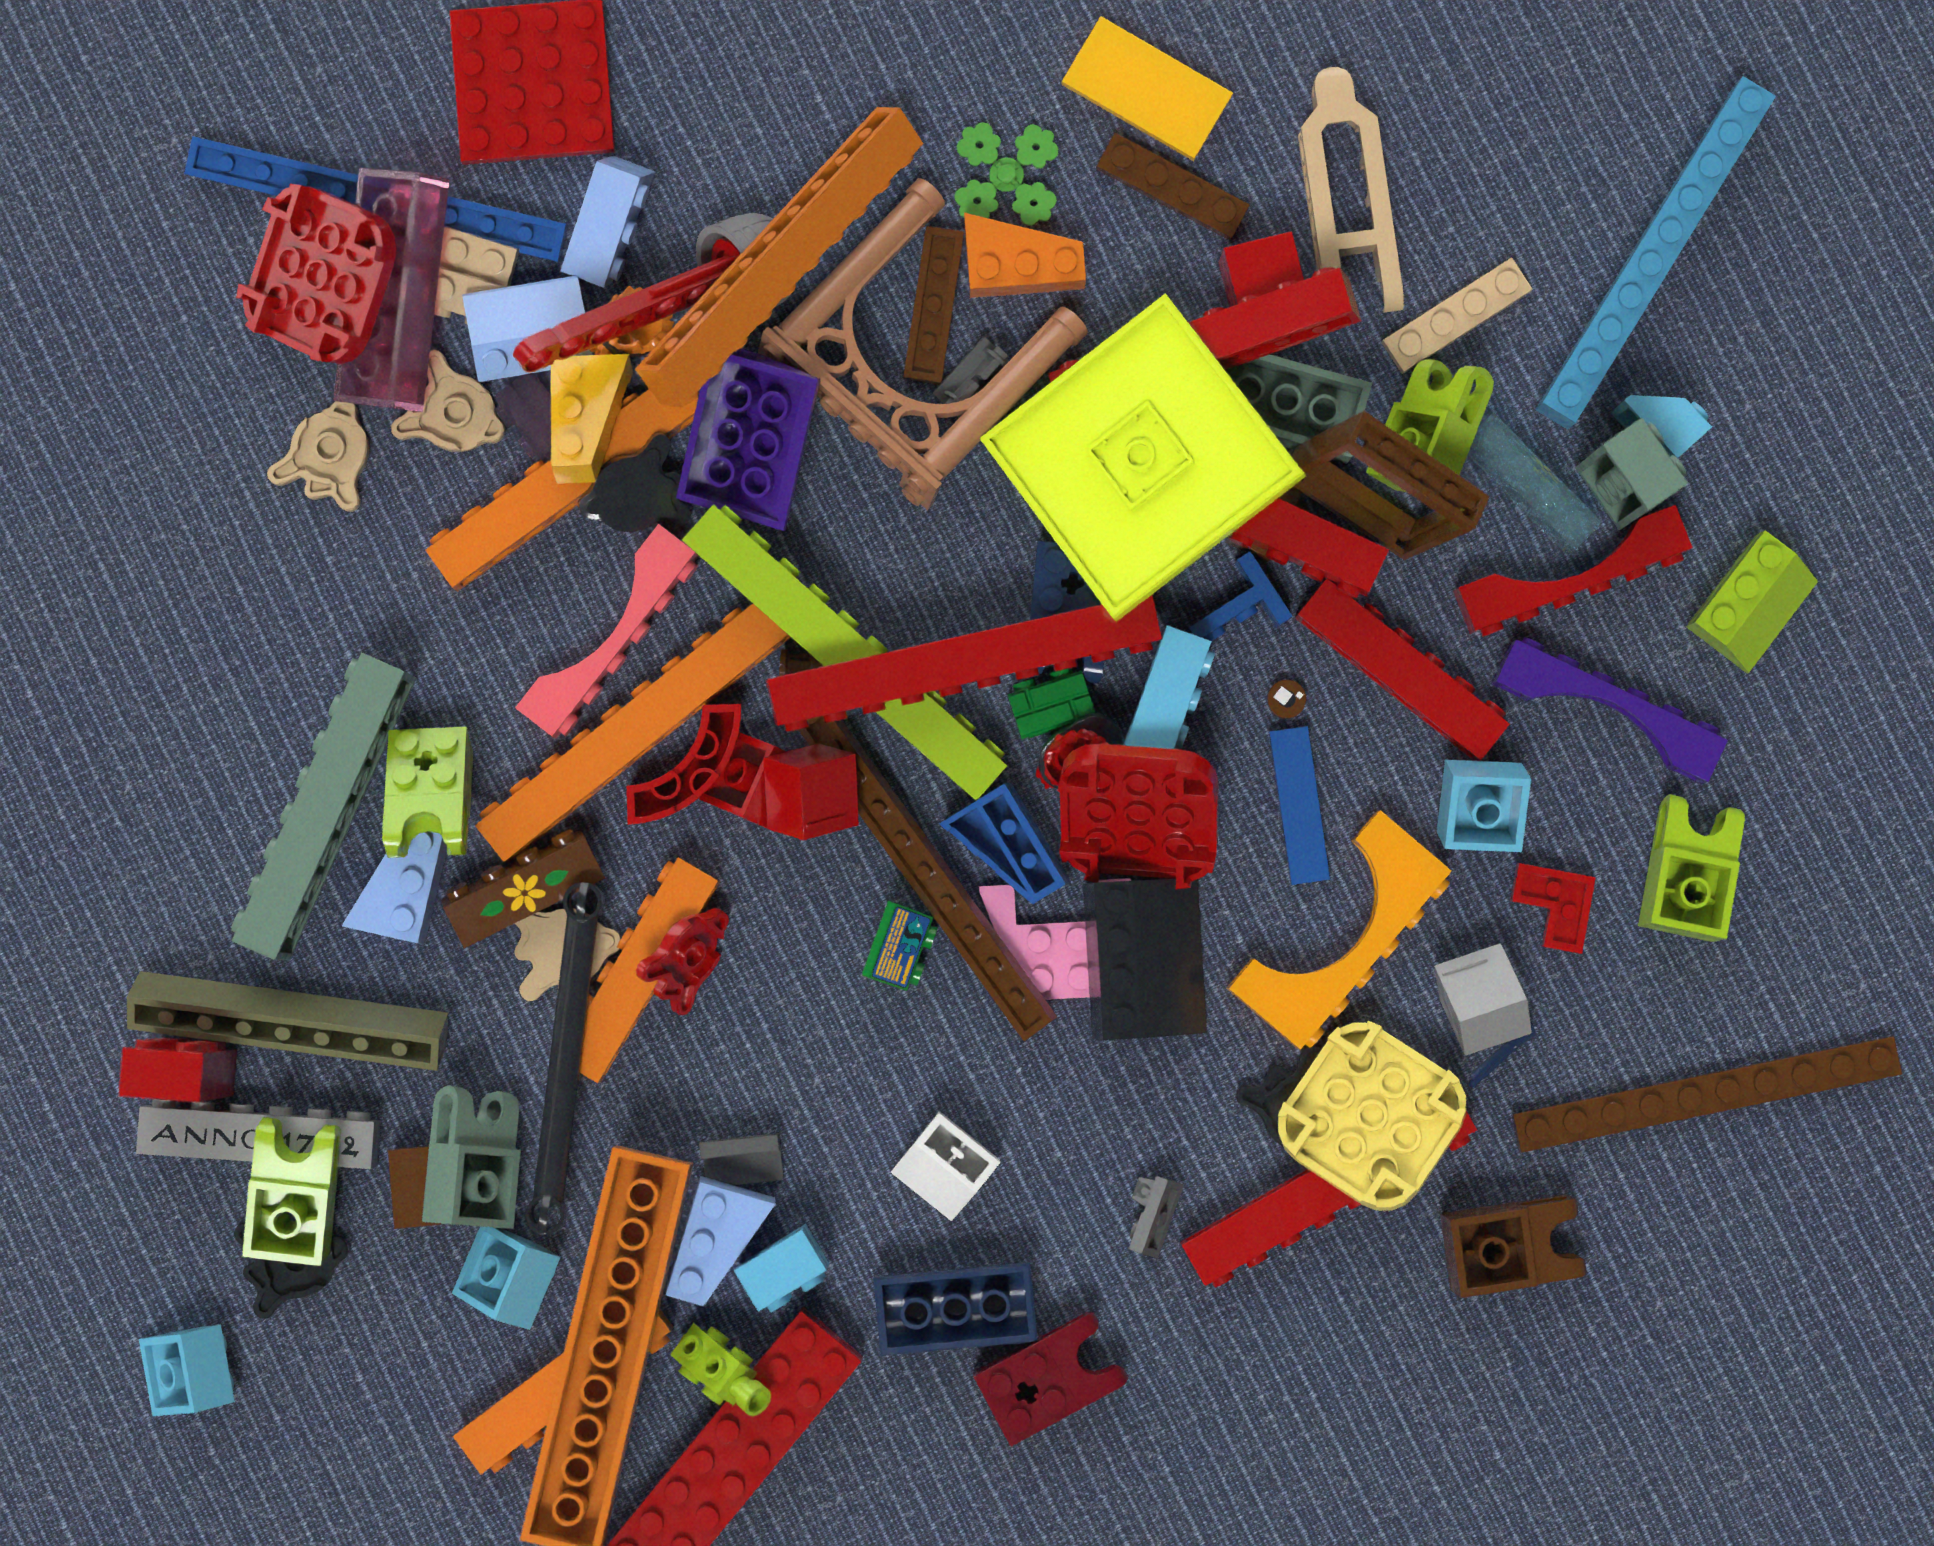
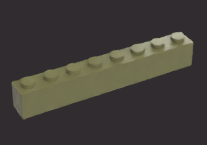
[127,971,448,1071]

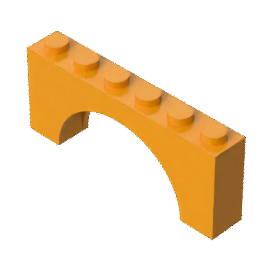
[1226,810,1452,1050]

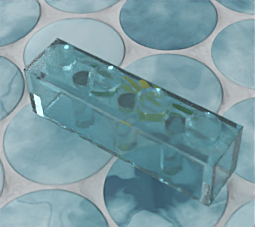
[1468,412,1603,555]

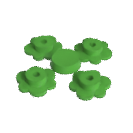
[955,122,1058,226]

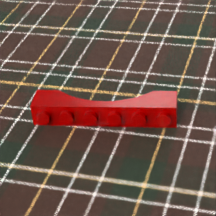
[1453,505,1693,637]

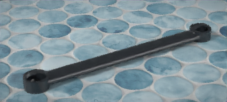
[525,882,605,1235]

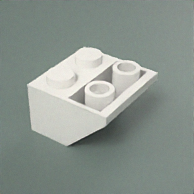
[891,1111,1000,1221]

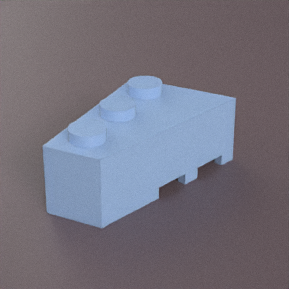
[560,156,656,288]
[342,831,447,944]
[666,1176,775,1306]

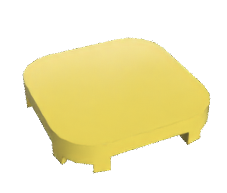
[1278,1021,1466,1211]

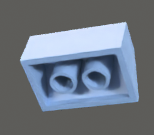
[462,275,592,382]

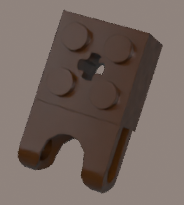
[1440,1195,1587,1298]

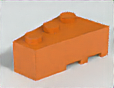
[964,213,1086,298]

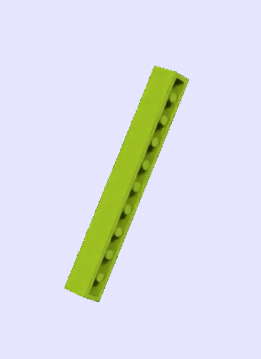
[682,505,1007,801]

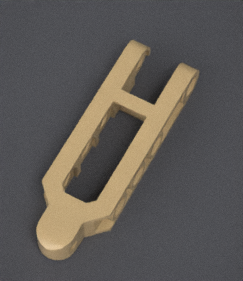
[1298,67,1404,312]

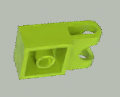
[1366,359,1494,493]
[382,727,473,858]
[1638,794,1745,942]
[242,1117,341,1266]

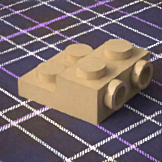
[420,227,519,324]

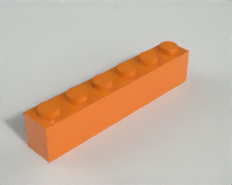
[579,857,720,1083]
[453,1308,674,1474]

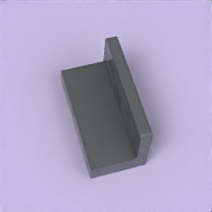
[699,1133,784,1185]

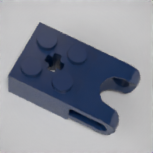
[1029,541,1104,684]

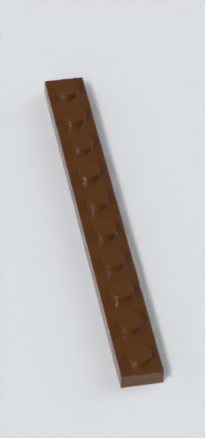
[798,716,1057,1041]
[1511,1036,1902,1153]

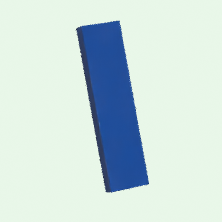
[1268,726,1330,885]

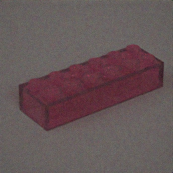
[333,168,450,412]

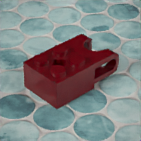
[973,1312,1129,1447]

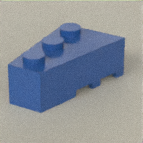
[939,782,1071,904]

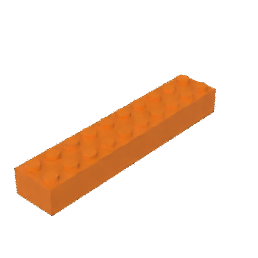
[520,1145,693,1546]

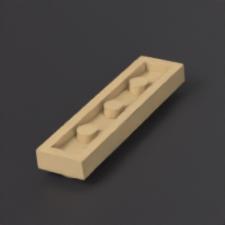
[1381,258,1533,374]

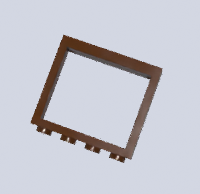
[1291,411,1490,560]

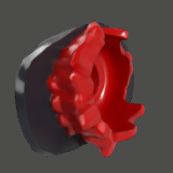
[1035,713,1124,789]

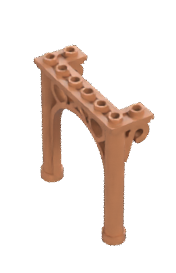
[758,178,1088,510]

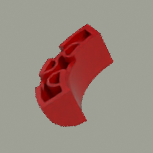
[626,704,742,825]

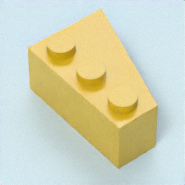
[551,354,633,484]

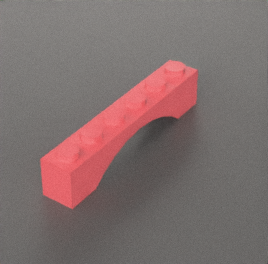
[515,524,698,739]

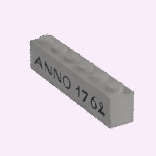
[136,1099,381,1169]

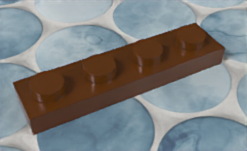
[1096,133,1250,241]
[903,226,964,385]

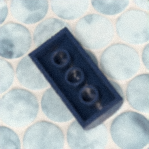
[873,1262,1037,1356]

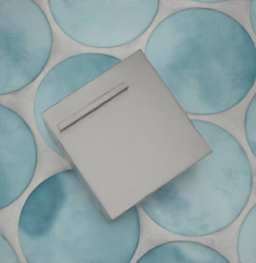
[1434,943,1532,1056]

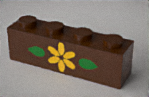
[441,830,605,948]

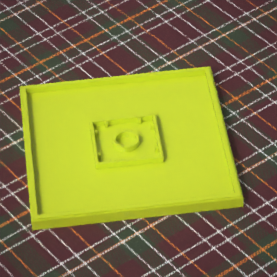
[979,293,1306,622]

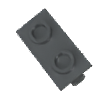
[932,336,1009,418]

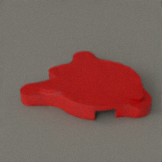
[636,908,729,1015]

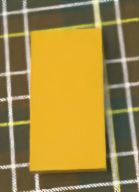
[1061,16,1233,161]

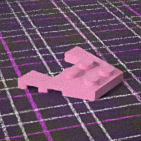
[979,878,1131,1000]

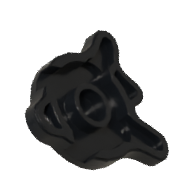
[578,432,691,532]
[1235,1045,1321,1147]
[234,1220,349,1319]

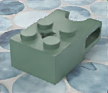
[422,1086,521,1229]

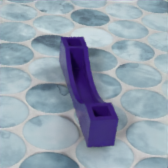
[1491,637,1728,784]

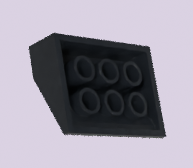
[1083,879,1207,1041]

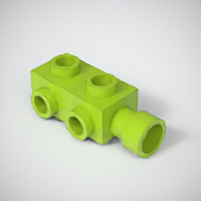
[670,1323,771,1416]

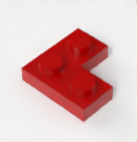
[1510,863,1596,954]

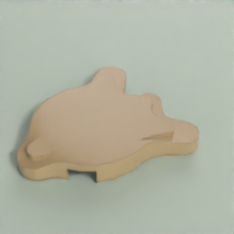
[391,350,505,452]
[267,398,369,512]
[514,908,621,1001]

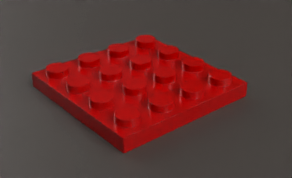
[449,0,615,165]

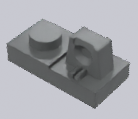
[1129,1176,1184,1258]

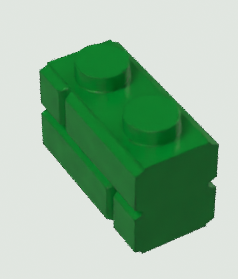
[1007,668,1095,741]

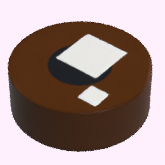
[1267,680,1306,719]

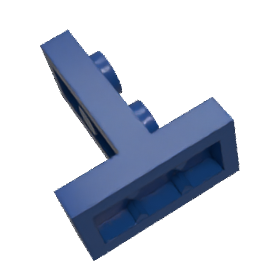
[1187,552,1292,642]

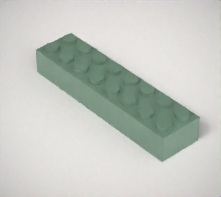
[231,652,416,960]

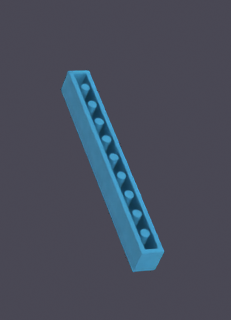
[1535,76,1776,430]

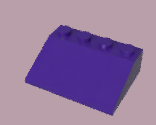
[676,348,820,531]

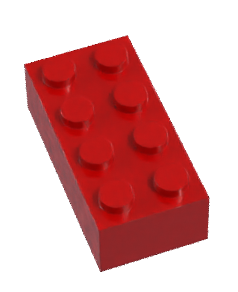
[119,1037,237,1102]

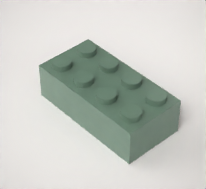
[1225,354,1372,464]
[1575,418,1688,530]

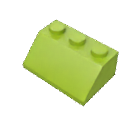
[1686,530,1818,674]

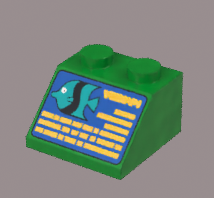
[862,901,938,991]

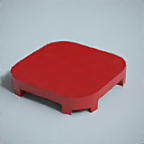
[236,184,396,364]
[1057,744,1219,889]

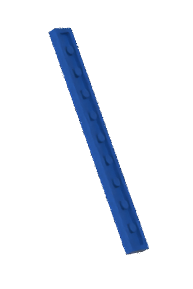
[184,136,568,263]

